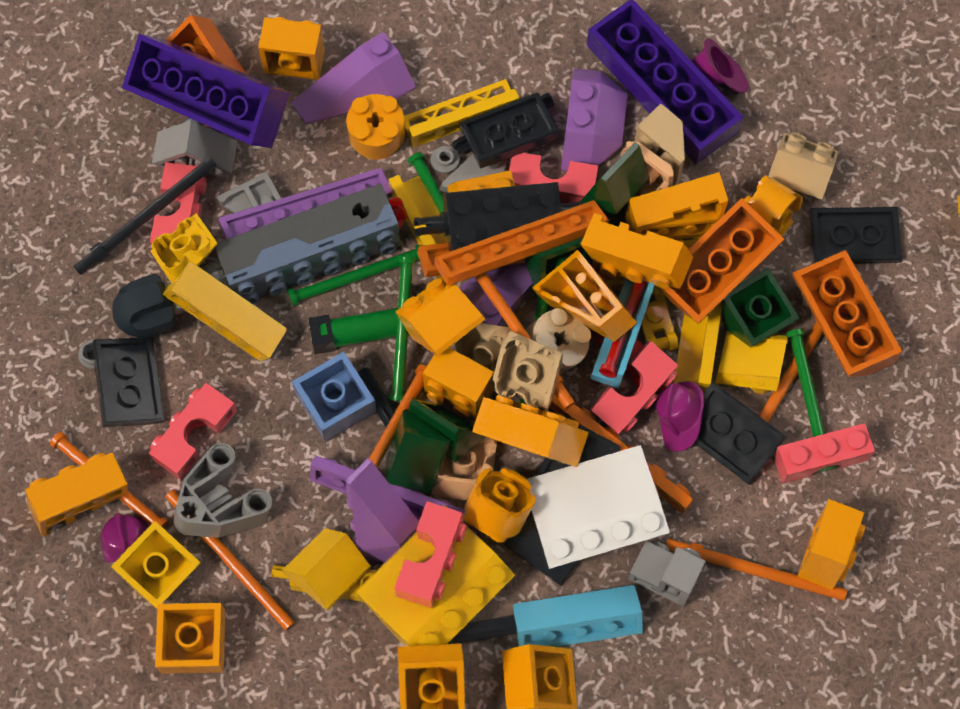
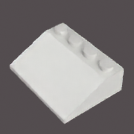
[527,445,670,569]

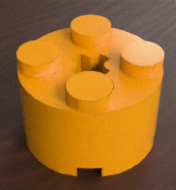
[346,94,405,160]
[744,175,803,236]
[464,468,536,543]

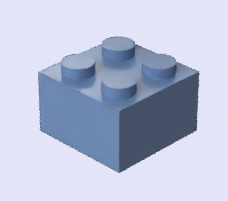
[292,352,377,441]

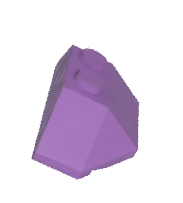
[561,68,627,171]

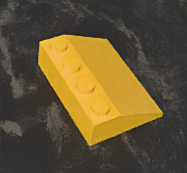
[355,505,515,646]

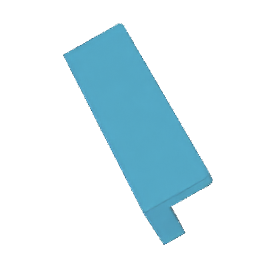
[590,278,654,389]
[513,585,643,647]

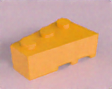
[625,172,729,240]
[581,213,693,289]
[532,250,637,342]
[25,452,128,537]

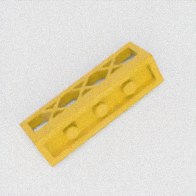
[404,79,519,148]

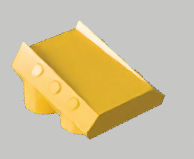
[150,213,218,283]
[715,330,788,394]

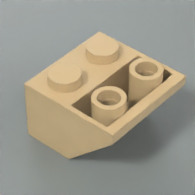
[635,104,685,185]
[768,132,839,200]

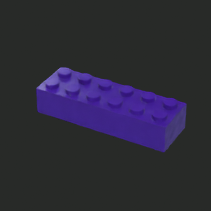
[587,0,744,165]
[122,34,290,148]

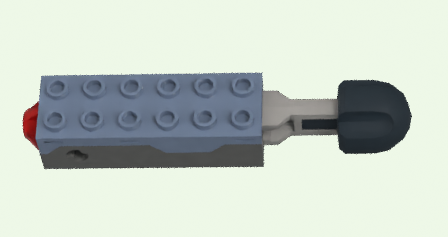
[112,183,407,338]

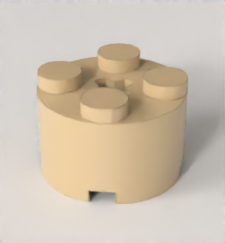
[526,308,591,374]

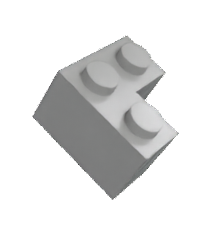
[152,119,238,177]
[628,541,705,607]

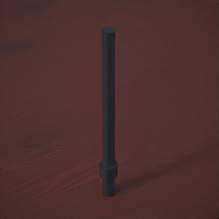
[74,157,217,275]

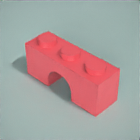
[509,153,598,203]
[150,162,207,245]
[589,341,678,434]
[149,383,237,481]
[773,423,875,484]
[394,501,467,608]

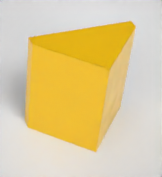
[111,521,201,609]
[282,528,370,611]

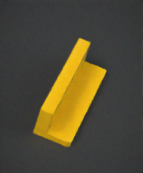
[388,175,448,279]
[163,262,287,361]
[673,304,722,393]

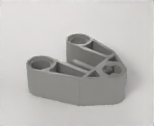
[173,443,272,538]

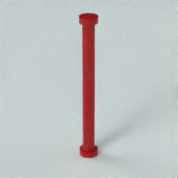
[599,281,647,378]

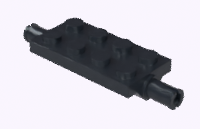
[414,182,582,252]

